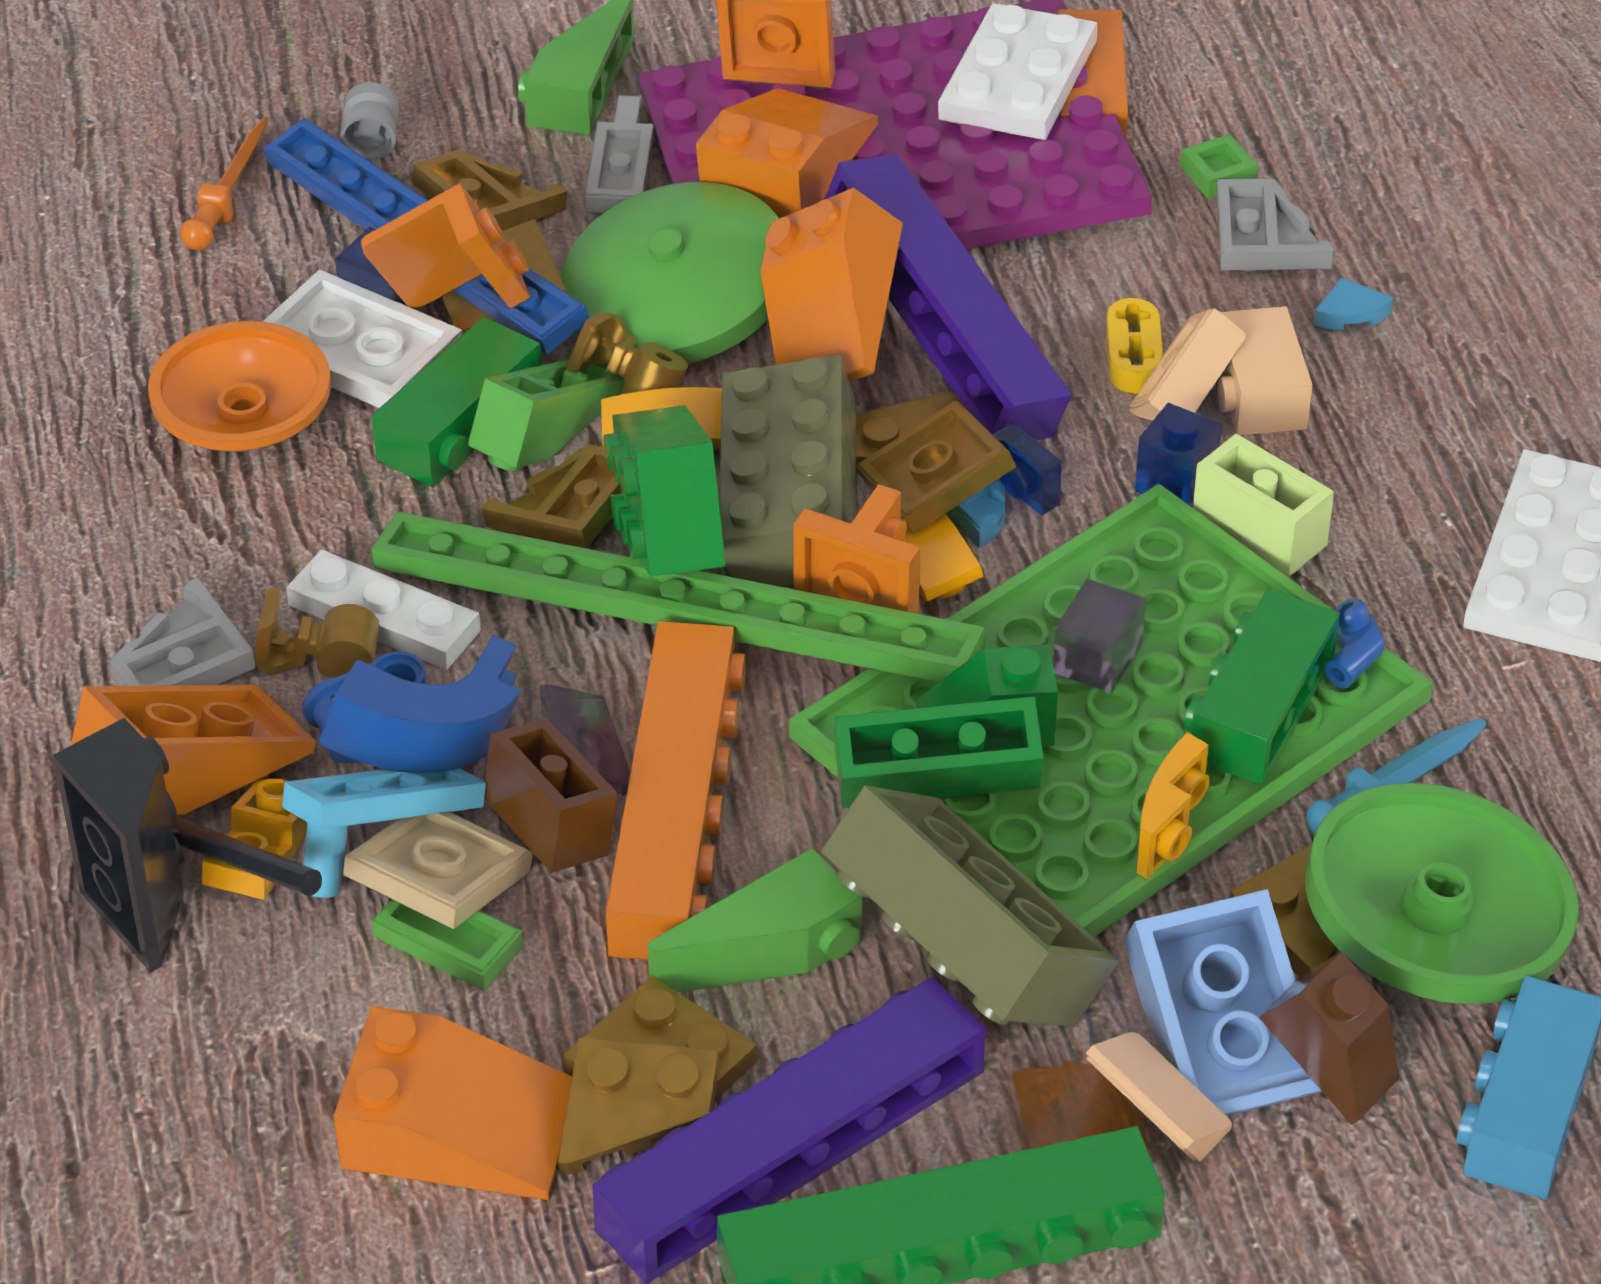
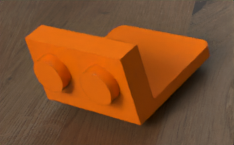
[361,183,530,309]

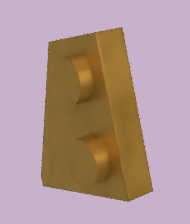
[412,150,568,231]

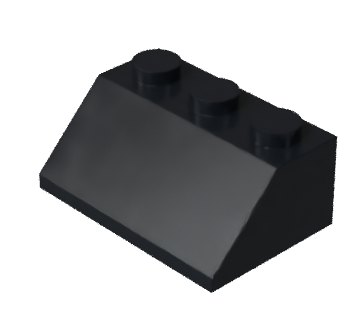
[53,718,185,973]

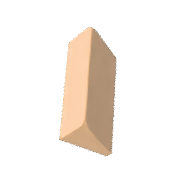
[1129,308,1246,428]
[1086,1032,1232,1162]

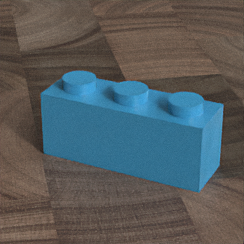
[1456,975,1601,1200]

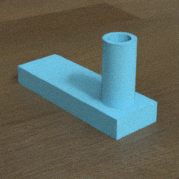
[282,768,486,898]

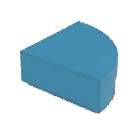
[1314,277,1394,331]
[946,479,1006,548]

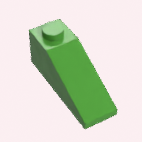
[518,0,635,135]
[468,359,625,471]
[647,848,862,992]

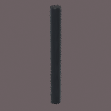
[172,816,322,896]

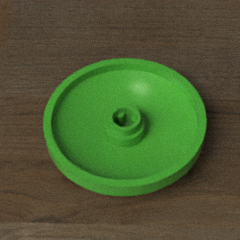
[561,182,779,364]
[1304,783,1579,1004]

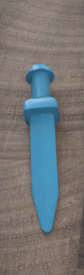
[1306,719,1486,834]

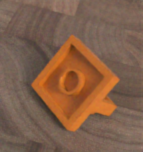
[716,0,835,88]
[793,484,920,614]

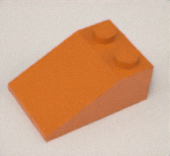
[696,88,878,219]
[760,187,903,382]
[70,685,316,815]
[334,1006,572,1200]

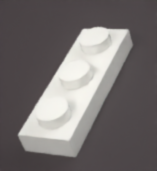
[286,549,481,670]

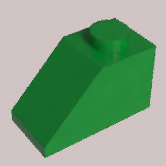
[917,644,1058,747]

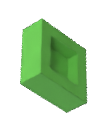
[1180,134,1258,199]

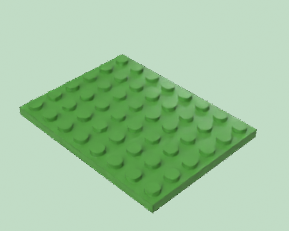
[789,484,1433,937]

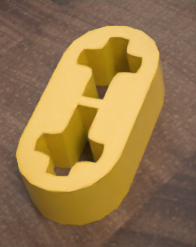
[1105,298,1163,394]

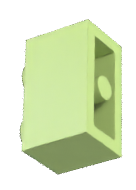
[1193,434,1334,577]

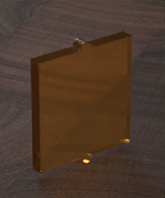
[1012,1060,1151,1157]

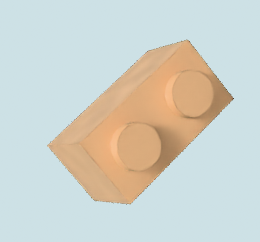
[1217,306,1313,435]

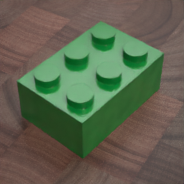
[604,405,726,577]

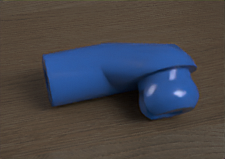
[1325,599,1384,688]

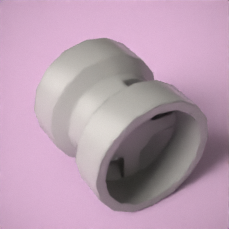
[340,82,400,160]

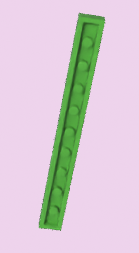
[371,511,986,682]

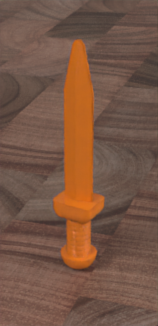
[180,116,268,251]

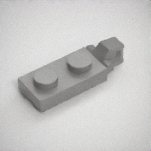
[585,96,654,213]

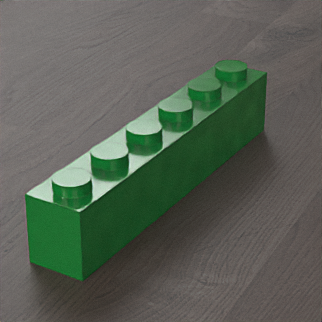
[717,1126,1165,1284]

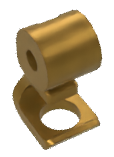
[566,312,688,394]
[254,587,380,678]

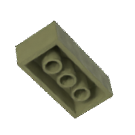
[719,354,857,587]
[821,785,1120,1028]

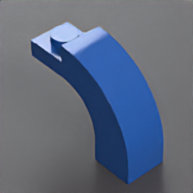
[318,635,521,773]

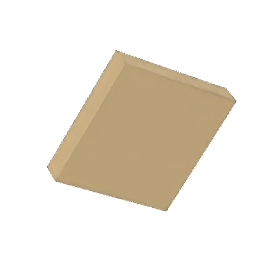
[343,812,533,929]

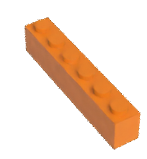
[606,621,746,960]

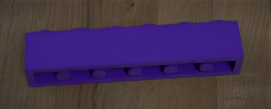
[824,154,1072,447]
[592,977,986,1284]

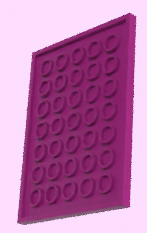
[638,0,1152,249]

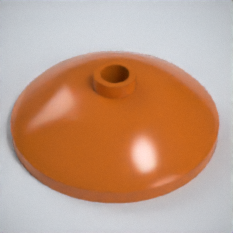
[148,321,331,452]

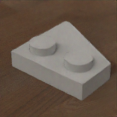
[1217,179,1333,271]
[109,578,256,686]

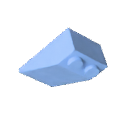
[1123,889,1322,1116]

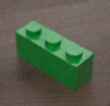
[371,317,542,488]
[1184,588,1340,785]
[834,696,1044,808]

